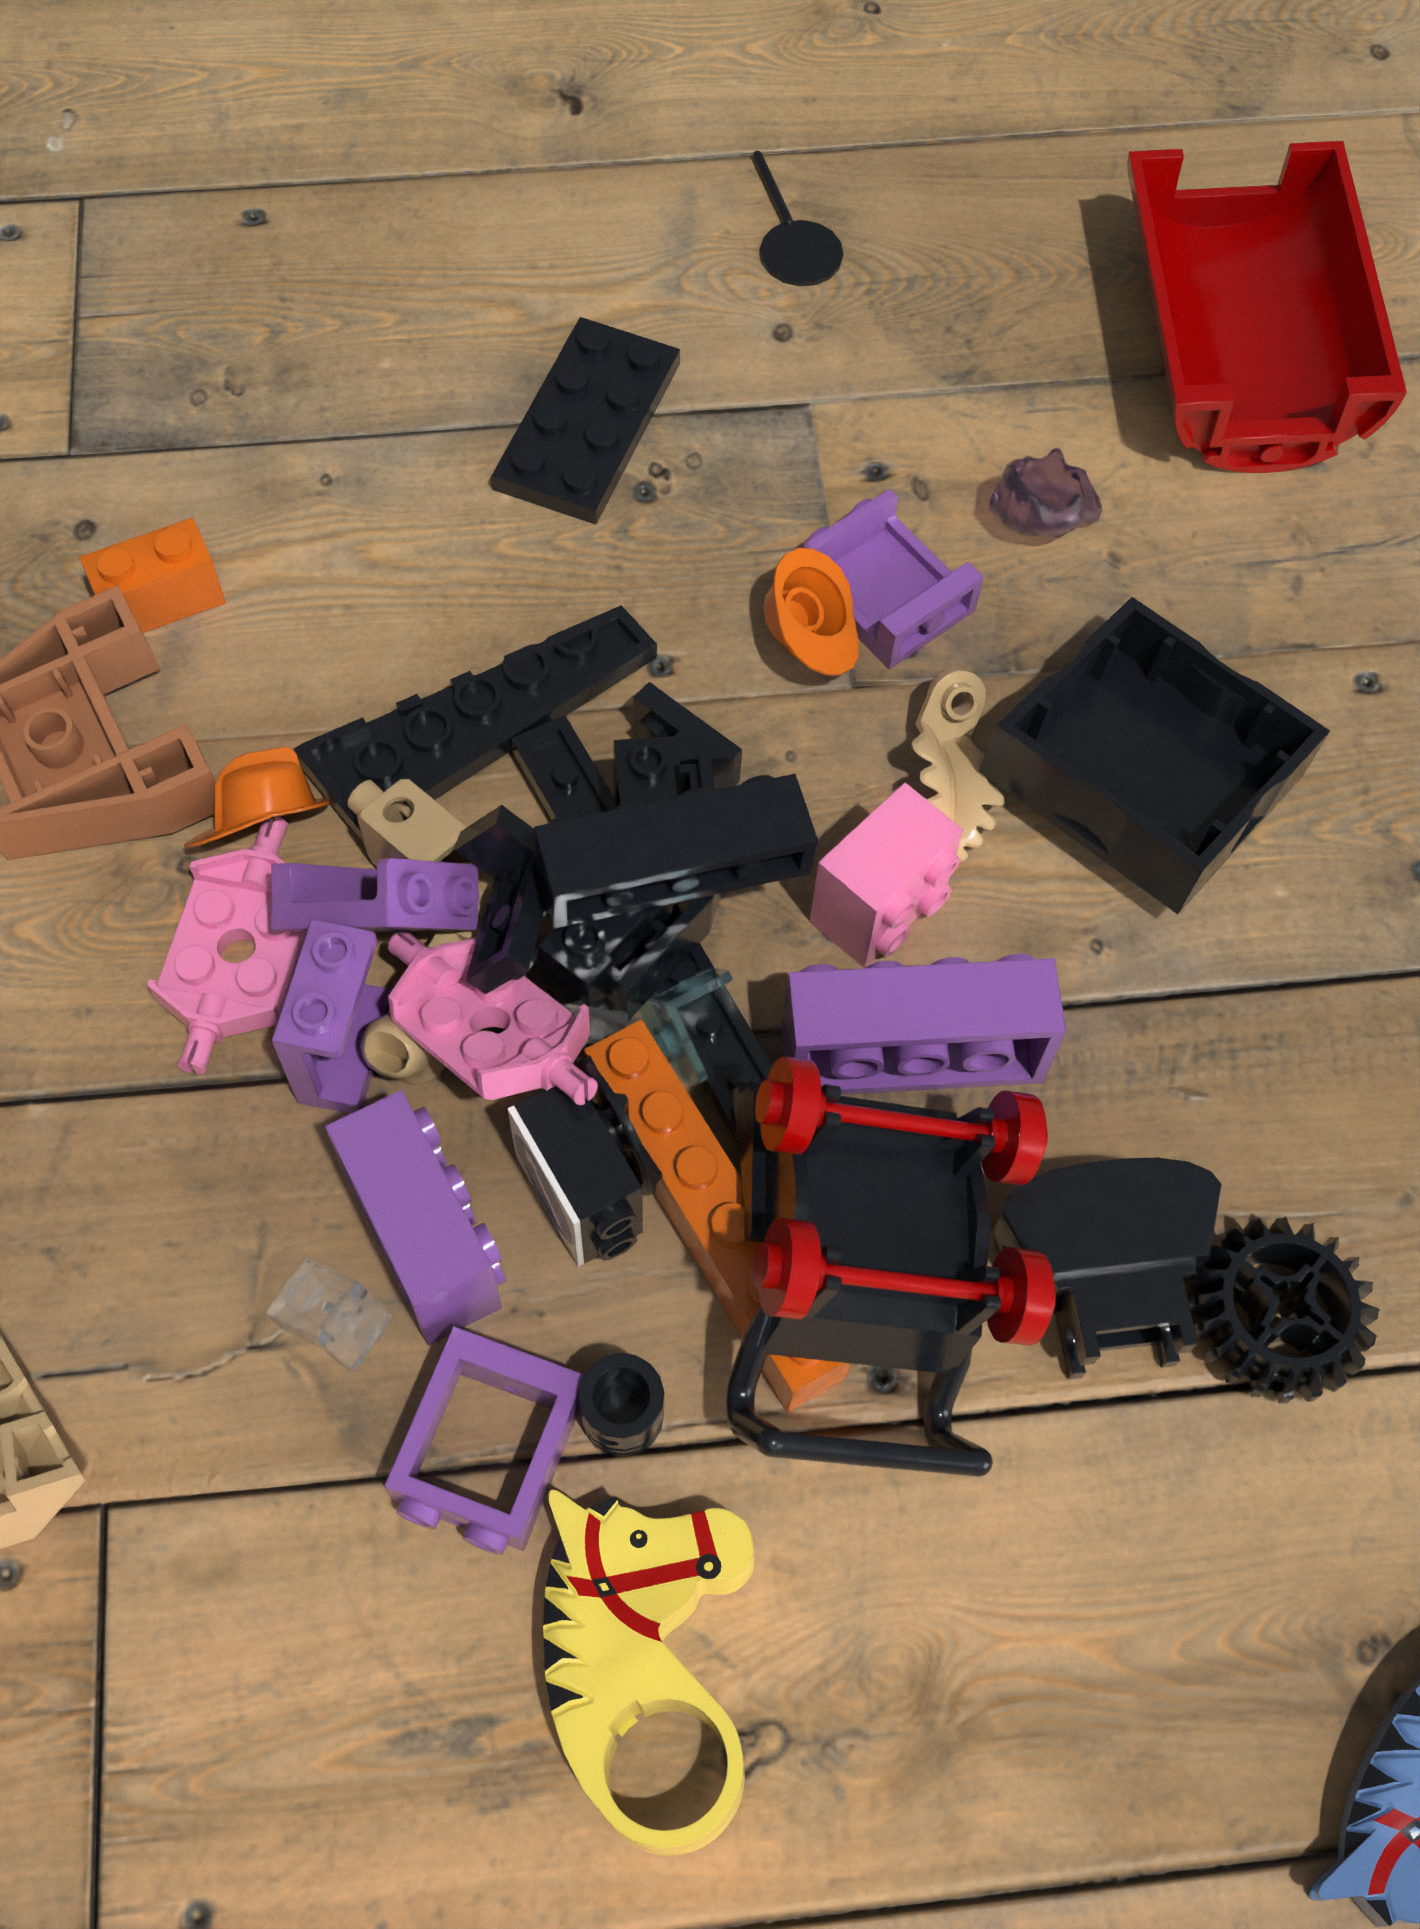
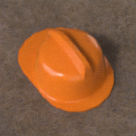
[763,548,859,675]
[184,746,331,848]

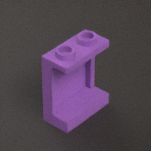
[803,489,984,670]
[271,858,479,933]
[272,919,393,1114]

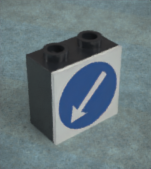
[508,1086,643,1267]

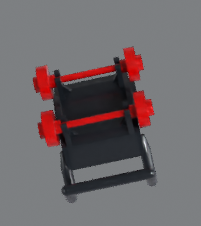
[726,1056,1056,1477]

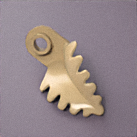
[911,668,1005,862]

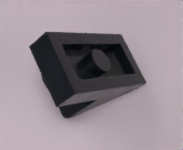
[633,682,742,790]

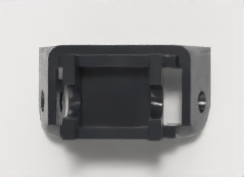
[992,1157,1222,1379]

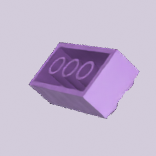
[781,954,1066,1095]

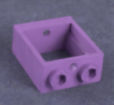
[384,1326,585,1555]

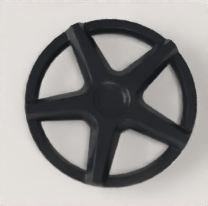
[575,1055,663,1196]

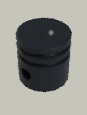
[578,1353,665,1457]

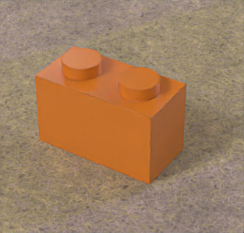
[79,517,226,633]

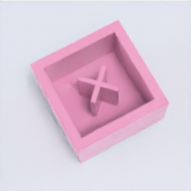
[809,782,963,968]

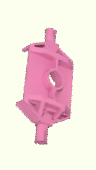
[147,816,307,1075]
[388,930,598,1105]

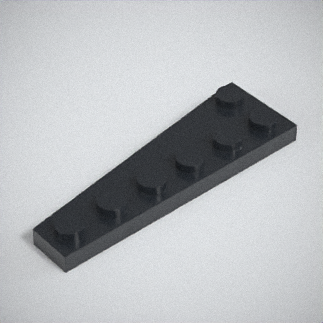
[293,605,657,844]

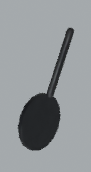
[752,151,844,287]

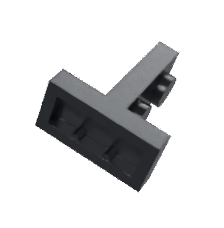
[455,805,551,994]

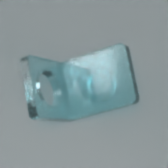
[648,968,733,1083]

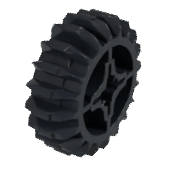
[1188,1216,1380,1404]

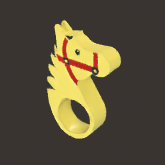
[543,1490,755,1856]

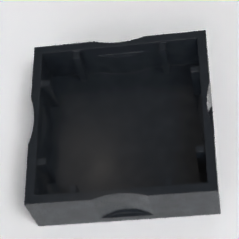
[979,597,1330,914]

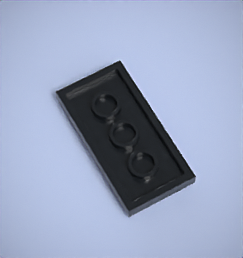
[491,317,680,525]

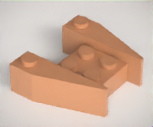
[0,585,216,860]

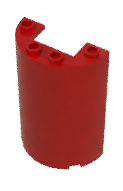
[1127,141,1407,473]

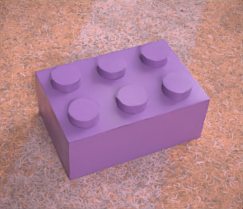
[325,1090,506,1345]

